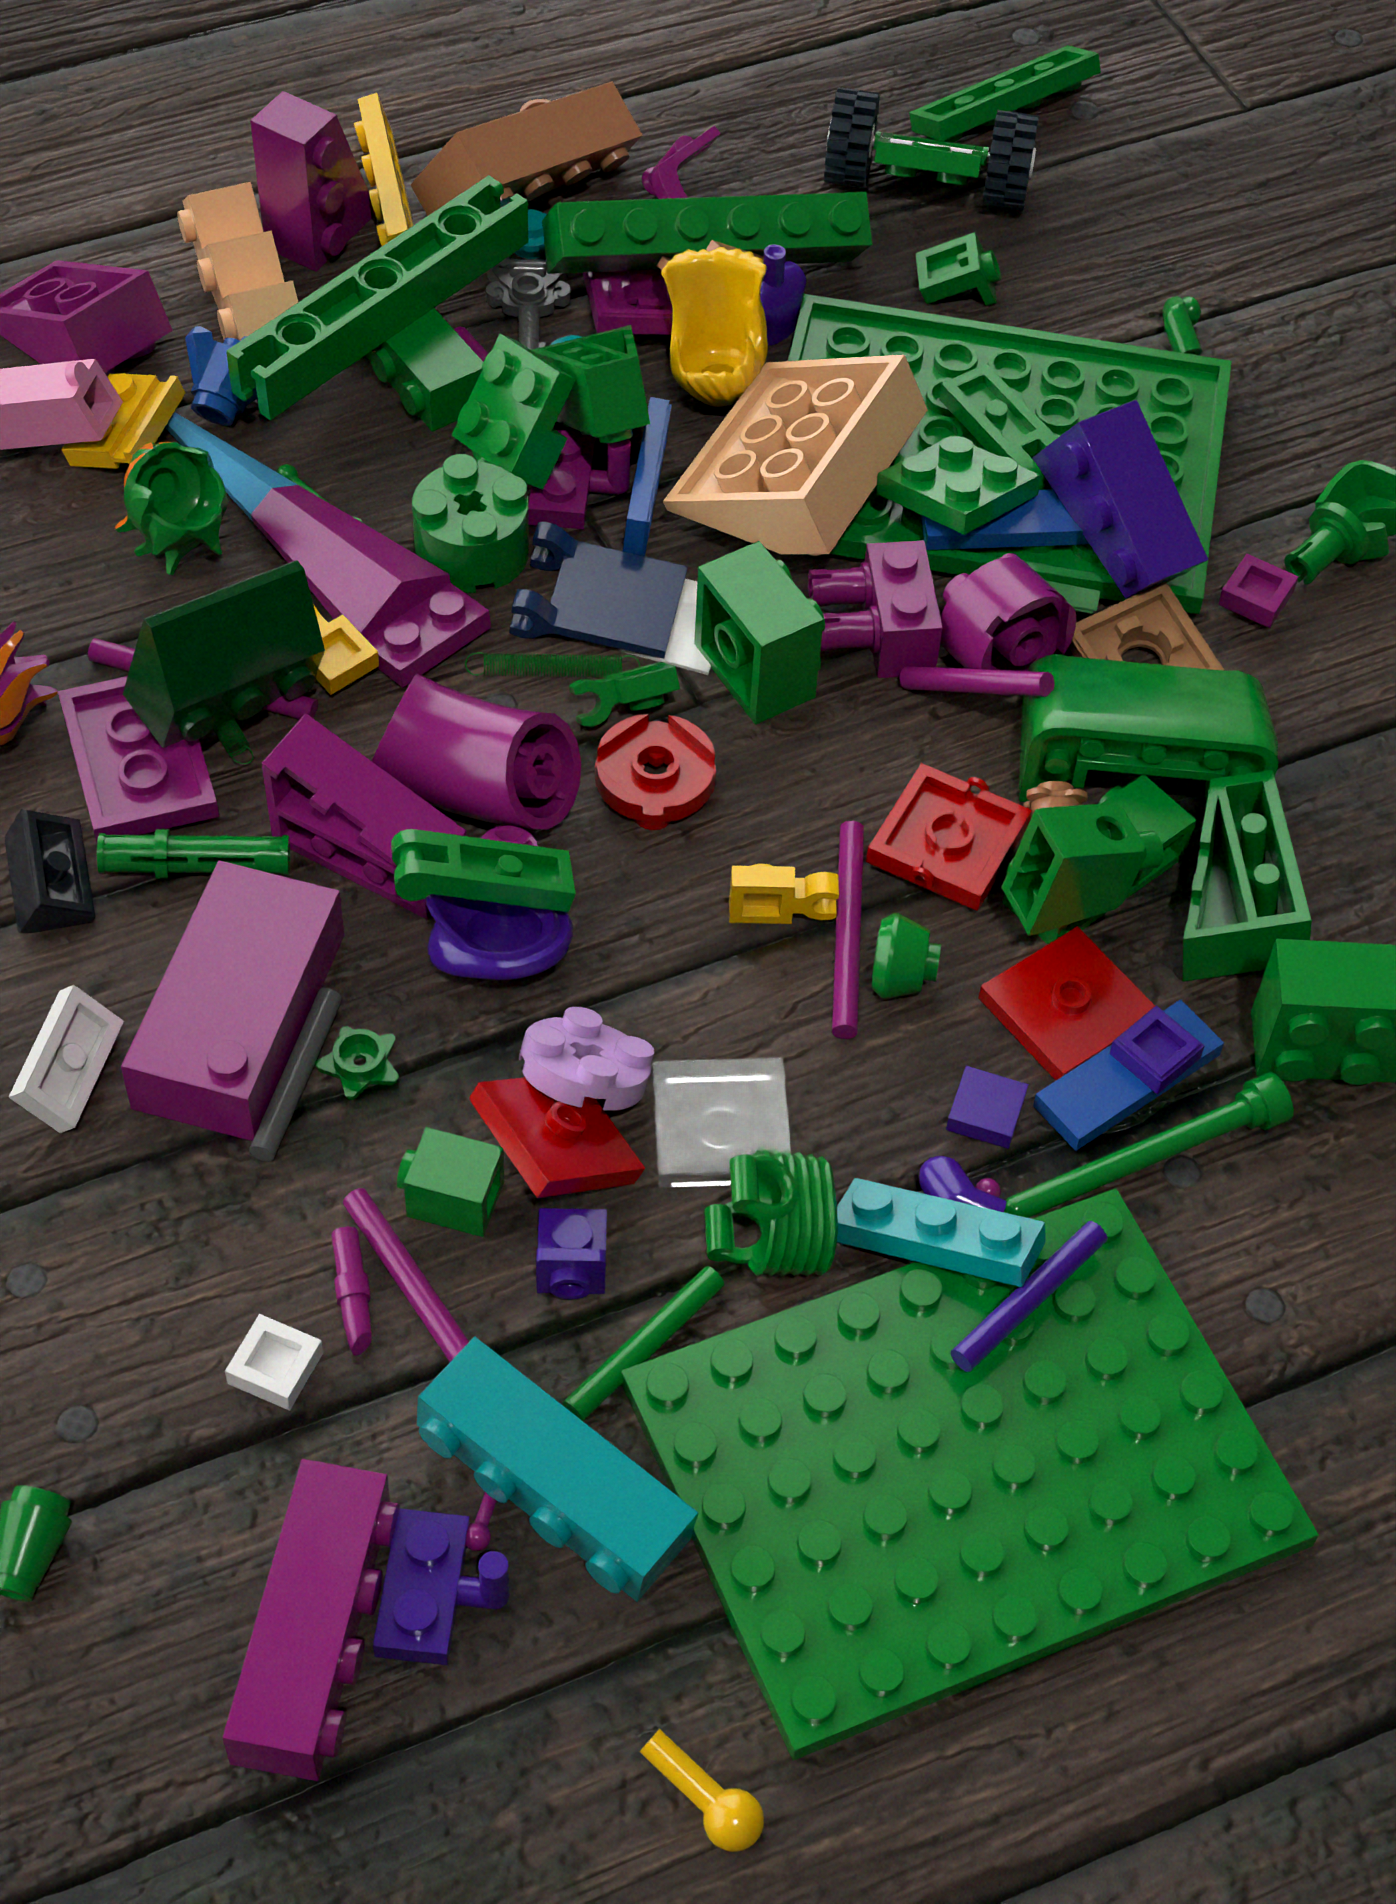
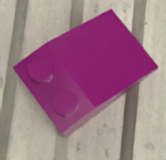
[0,260,173,377]

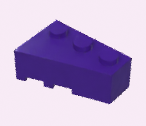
[1032,399,1209,599]

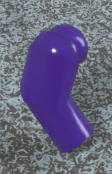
[919,1156,1007,1212]

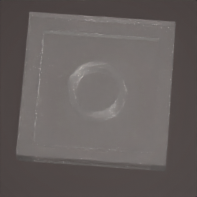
[652,1057,791,1187]

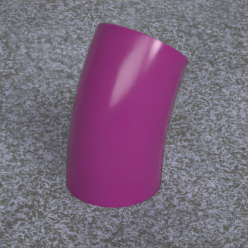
[372,674,581,829]

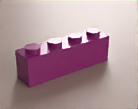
[222,1459,400,1781]

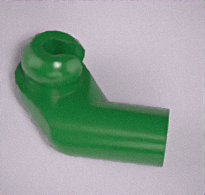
[1163,296,1202,355]

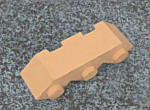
[177,182,298,340]

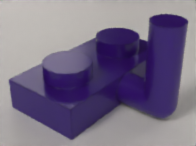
[373,1509,510,1666]

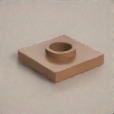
[1068,581,1225,671]

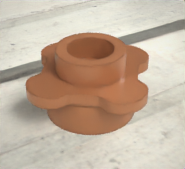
[1023,781,1088,820]

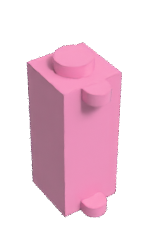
[0,359,123,450]

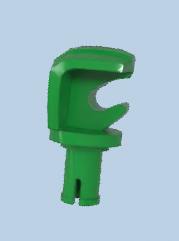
[1284,460,1396,585]

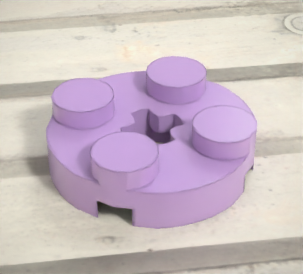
[519,1007,654,1110]

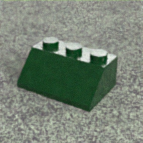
[123,560,325,748]

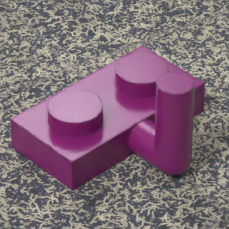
[528,429,631,530]

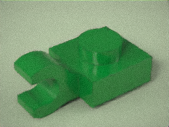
[569,662,680,726]

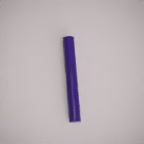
[951,1221,1108,1372]

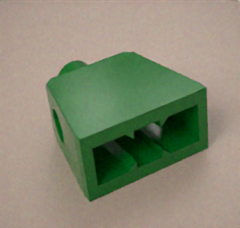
[1002,803,1164,936]

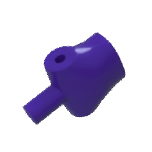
[761,244,806,346]

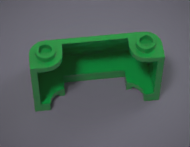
[1019,654,1278,802]

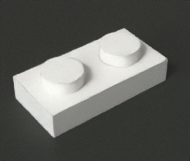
[9,985,124,1133]

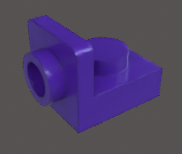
[536,1208,607,1299]

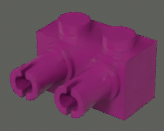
[808,540,942,678]

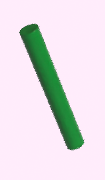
[562,1266,725,1421]

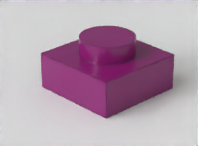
[1218,553,1299,628]

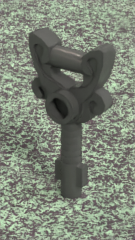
[486,257,571,350]

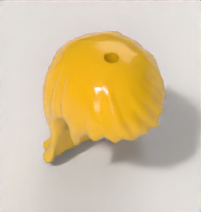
[661,247,768,407]

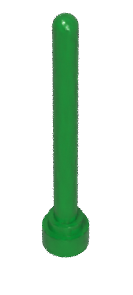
[1004,1072,1294,1218]

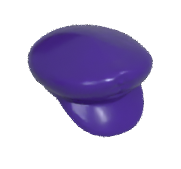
[425,894,573,980]

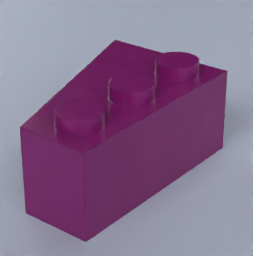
[250,91,375,272]
[262,713,467,919]

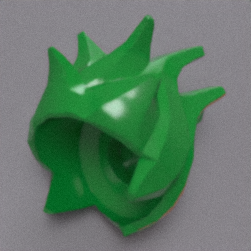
[115,442,229,575]

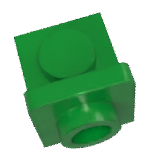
[916,232,1002,306]

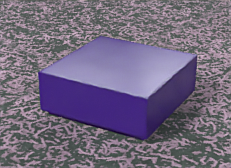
[1109,1005,1205,1095]
[946,1066,1029,1149]

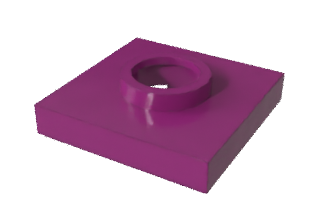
[583,269,673,335]

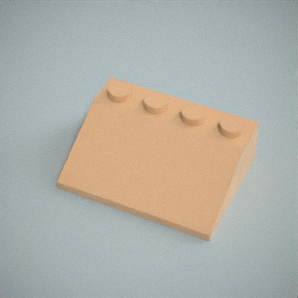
[663,355,928,556]

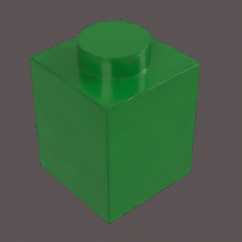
[397,1127,505,1238]

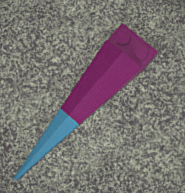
[165,412,491,687]

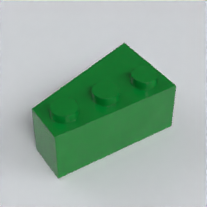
[532,325,650,443]
[1183,770,1312,982]

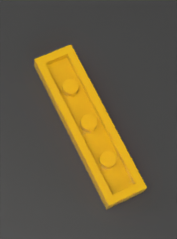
[354,93,414,246]

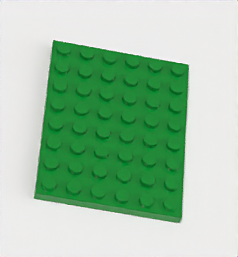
[788,294,1232,614]
[621,1188,1319,1761]

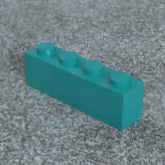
[417,1336,698,1602]

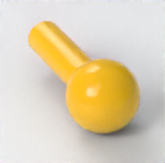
[639,1729,764,1852]

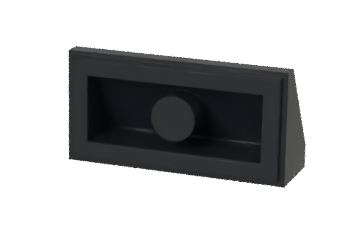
[5,809,95,933]

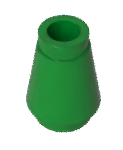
[0,1485,73,1602]

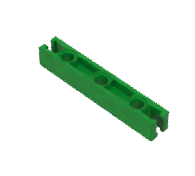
[226,175,529,420]

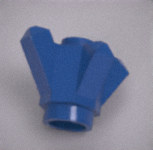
[185,326,258,426]

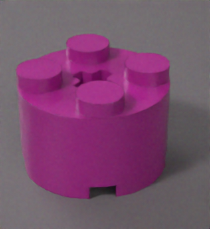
[940,553,1076,696]

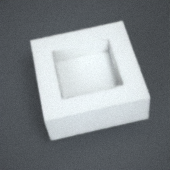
[225,1314,323,1411]

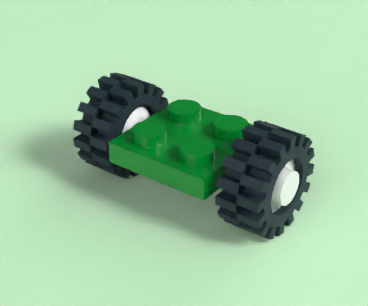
[824,87,1039,211]

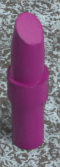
[331,1226,372,1356]

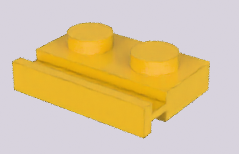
[61,373,185,469]

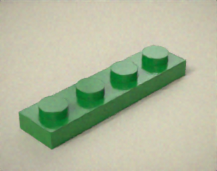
[909,45,1101,142]

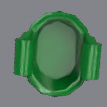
[704,1146,838,1277]

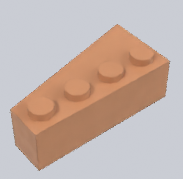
[410,81,643,216]

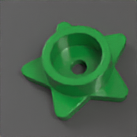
[315,1026,399,1100]

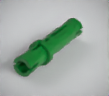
[97,829,290,879]

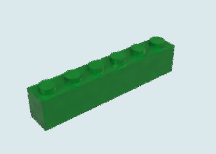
[542,192,872,274]

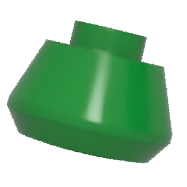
[871,913,941,999]

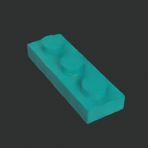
[837,1178,1046,1287]

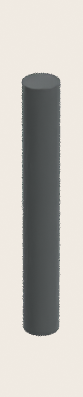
[249,988,342,1162]

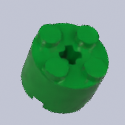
[412,454,529,593]

